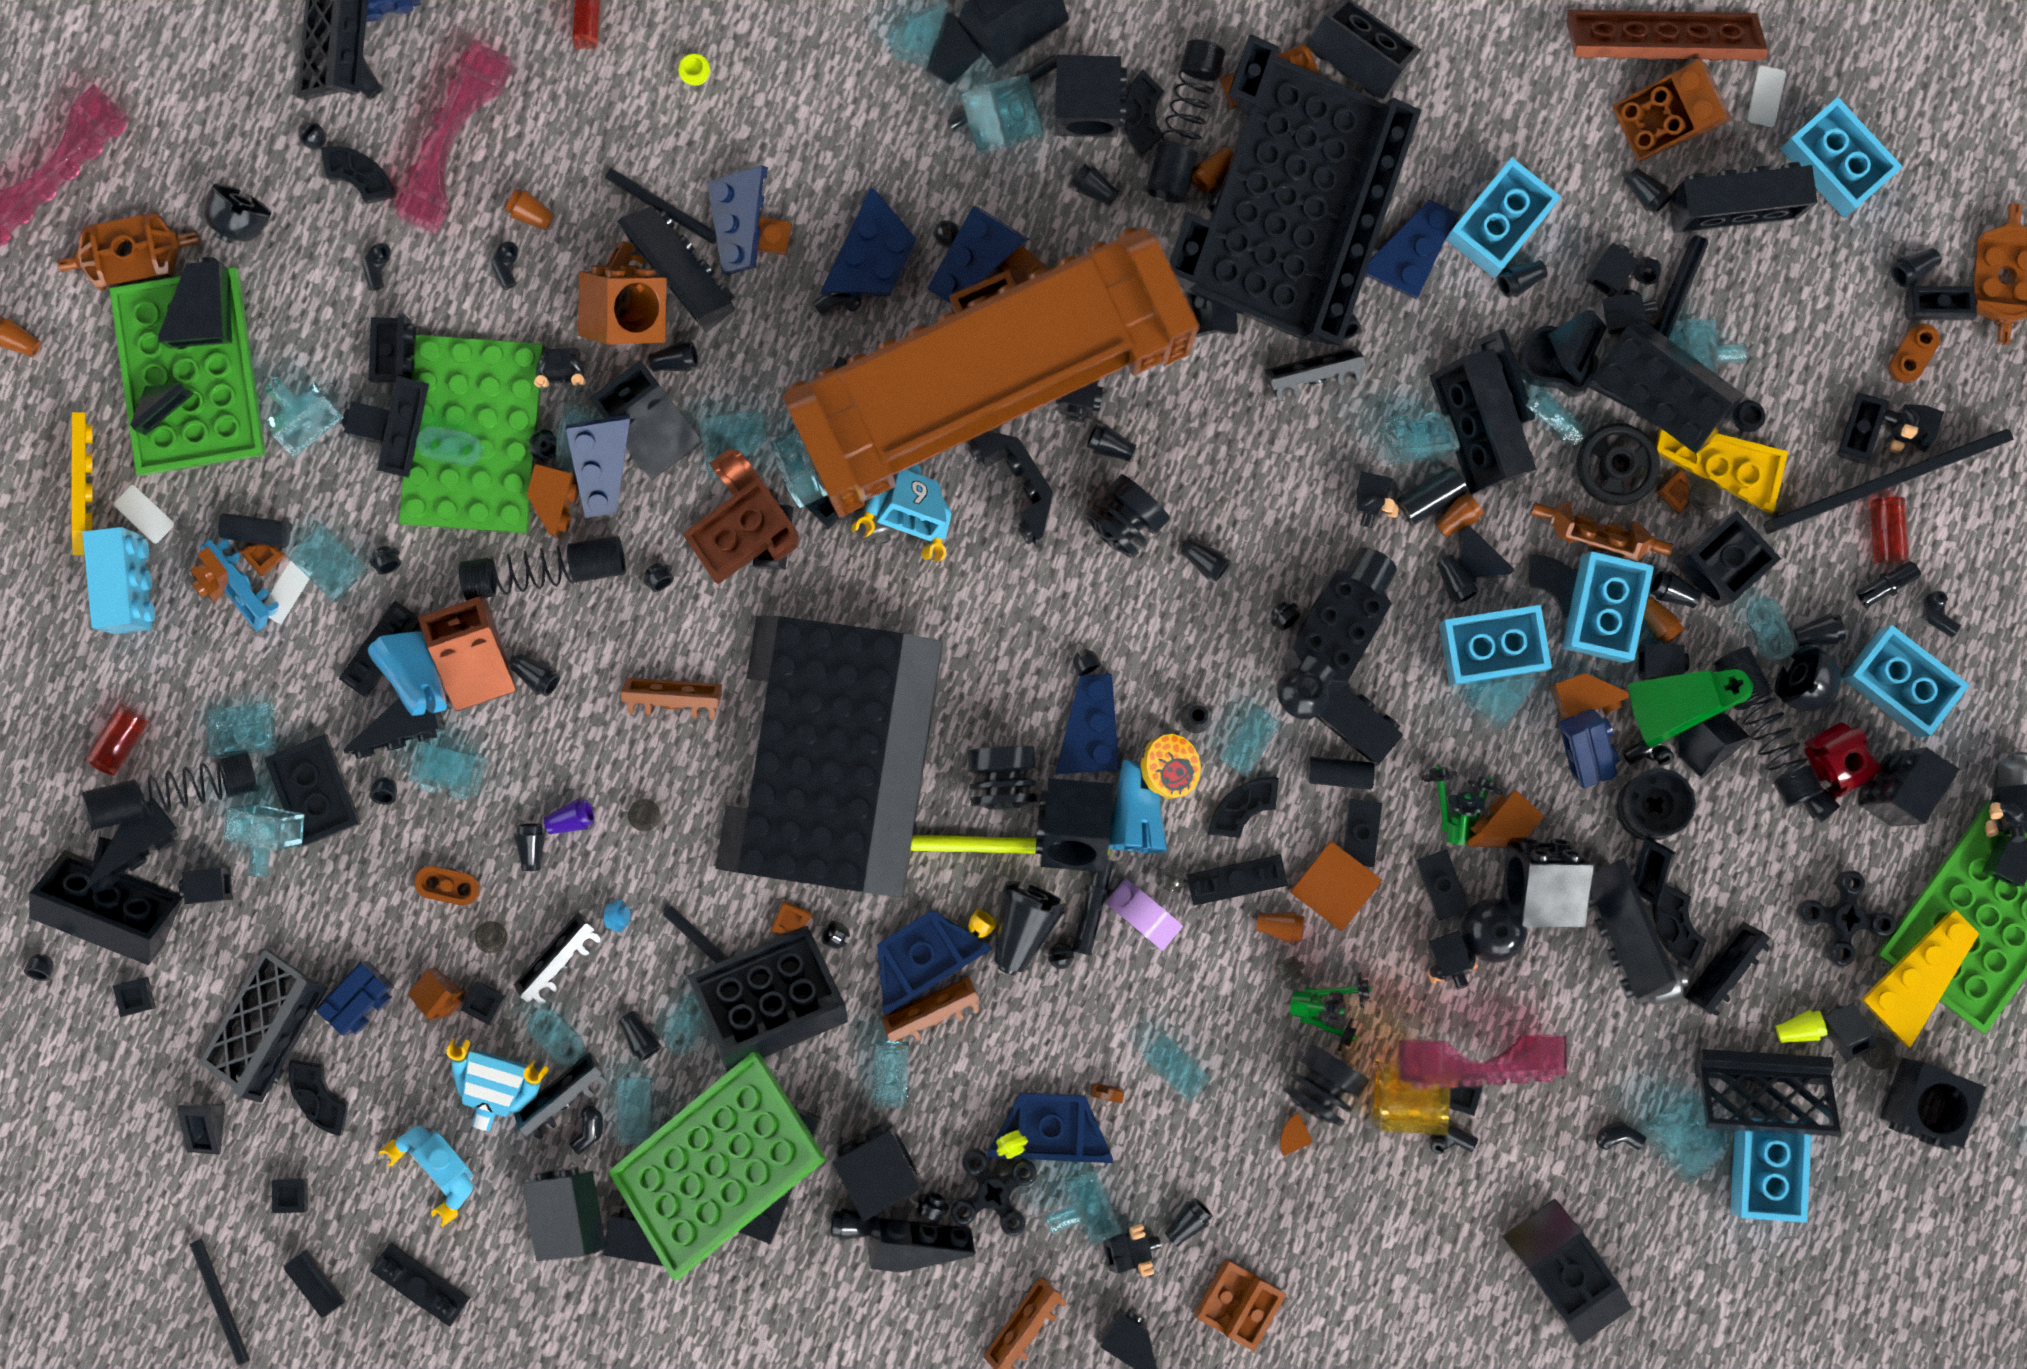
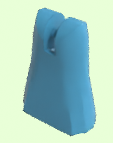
[368,631,447,716]
[1109,760,1167,854]

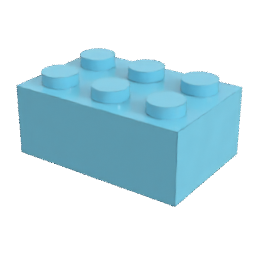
[1780,97,1903,218]
[1445,157,1561,279]
[82,527,155,634]
[1562,551,1654,663]
[1439,605,1552,687]
[1841,625,1970,738]
[1730,1115,1811,1223]

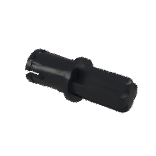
[1856,561,1921,608]

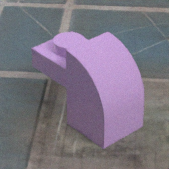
[1105,878,1183,951]

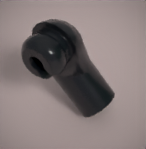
[491,241,519,290]
[362,243,391,291]
[1924,591,1961,638]
[1622,740,1674,765]
[569,1106,603,1155]
[1596,1122,1646,1150]

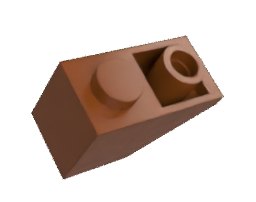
[527,464,579,539]
[1549,673,1629,720]
[1466,790,1544,848]
[407,968,465,1020]

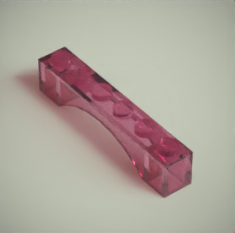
[395,42,514,236]
[0,84,130,246]
[1399,1034,1567,1089]

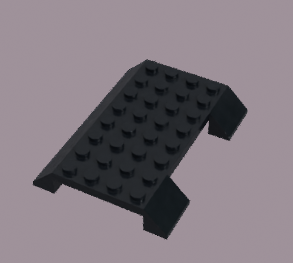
[1169,34,1421,346]
[716,616,943,898]

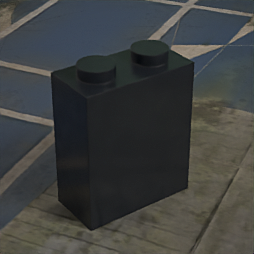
[522,1167,606,1261]

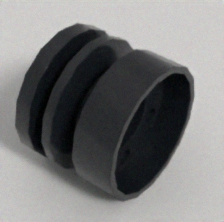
[1084,474,1170,560]
[967,746,1038,810]
[1615,768,1696,841]
[1283,1043,1370,1127]

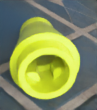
[1775,1009,1827,1044]

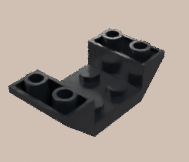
[967,431,1053,548]
[1502,1199,1632,1346]

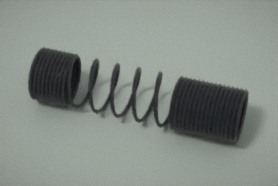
[1146,39,1226,203]
[458,535,626,601]
[1712,646,1824,808]
[81,752,258,831]

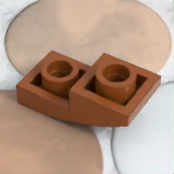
[190,547,228,603]

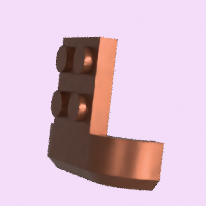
[682,449,799,585]

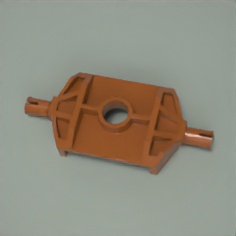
[1973,203,2027,345]
[57,212,201,291]
[1530,501,1673,562]

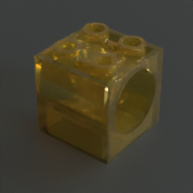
[1372,1060,1451,1135]

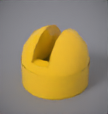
[968,909,997,938]

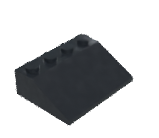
[687,926,848,1072]

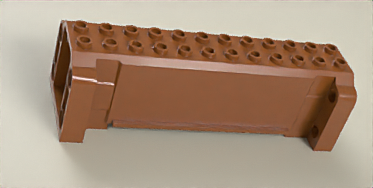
[782,227,1199,518]

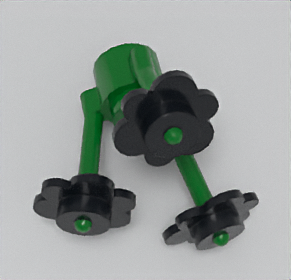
[1421,765,1503,845]
[1290,972,1372,1052]

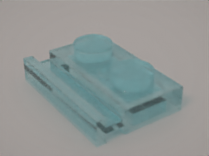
[288,524,369,602]
[207,702,276,758]

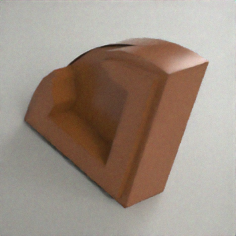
[1656,469,1689,515]
[239,544,287,577]
[770,901,813,933]
[1090,1083,1125,1104]
[1279,1112,1313,1156]

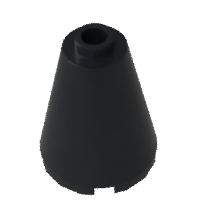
[994,881,1067,975]

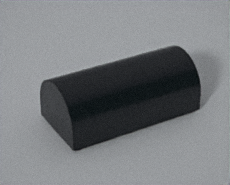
[1904,286,1977,320]
[1837,392,1890,464]
[1395,466,1468,527]
[218,513,292,548]
[1306,756,1375,790]
[283,1249,346,1318]

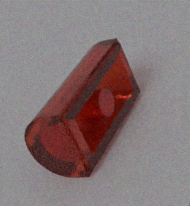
[573,0,601,49]
[1870,497,1910,564]
[84,704,149,776]

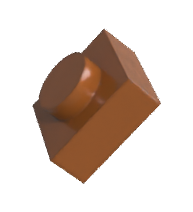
[758,217,792,256]

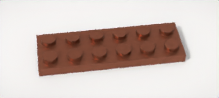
[1566,10,1768,62]

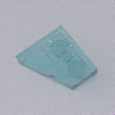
[1526,387,1589,446]
[698,409,768,480]

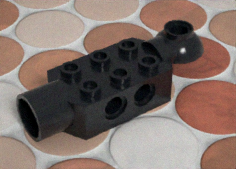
[1277,547,1397,719]

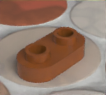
[1888,324,1940,384]
[414,866,481,905]

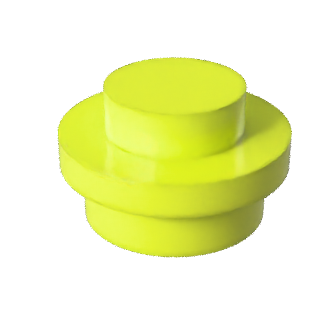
[678,53,710,86]
[996,1130,1028,1159]

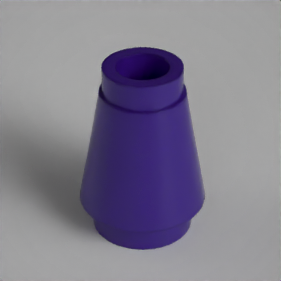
[544,799,595,835]

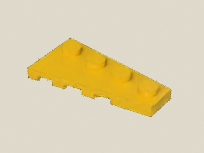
[71,412,92,555]
[1655,427,1788,514]
[1860,910,1979,1048]

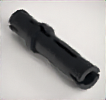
[1072,859,1115,956]

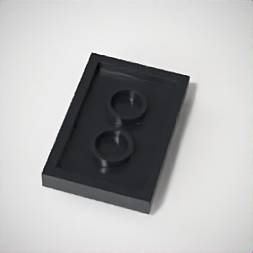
[264,734,361,848]

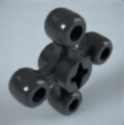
[1796,870,1896,967]
[951,1148,1037,1236]

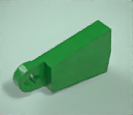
[1628,669,1753,748]

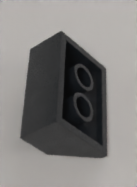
[958,0,1069,69]
[1306,0,1422,100]

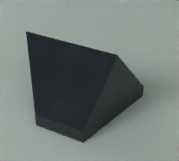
[1679,713,1750,779]

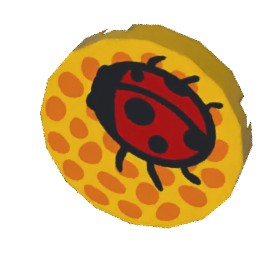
[1140,734,1201,799]

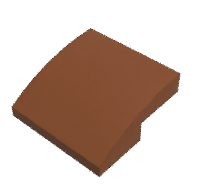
[1290,841,1383,931]
[1193,1258,1287,1351]

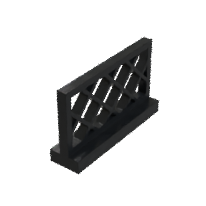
[296,0,368,100]
[199,949,328,1103]
[1694,1049,1841,1137]

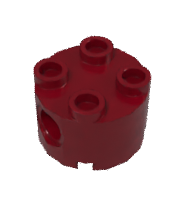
[1804,722,1881,797]

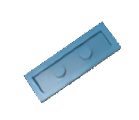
[198,540,279,632]

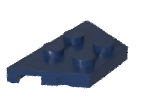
[820,188,916,297]
[877,910,992,1015]
[987,1092,1113,1163]

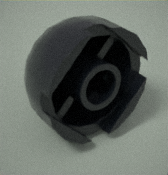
[204,183,272,244]
[1775,645,1841,712]
[1461,898,1528,963]

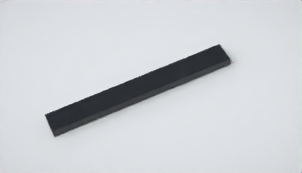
[1763,429,2014,535]

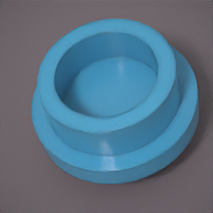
[604,900,631,932]

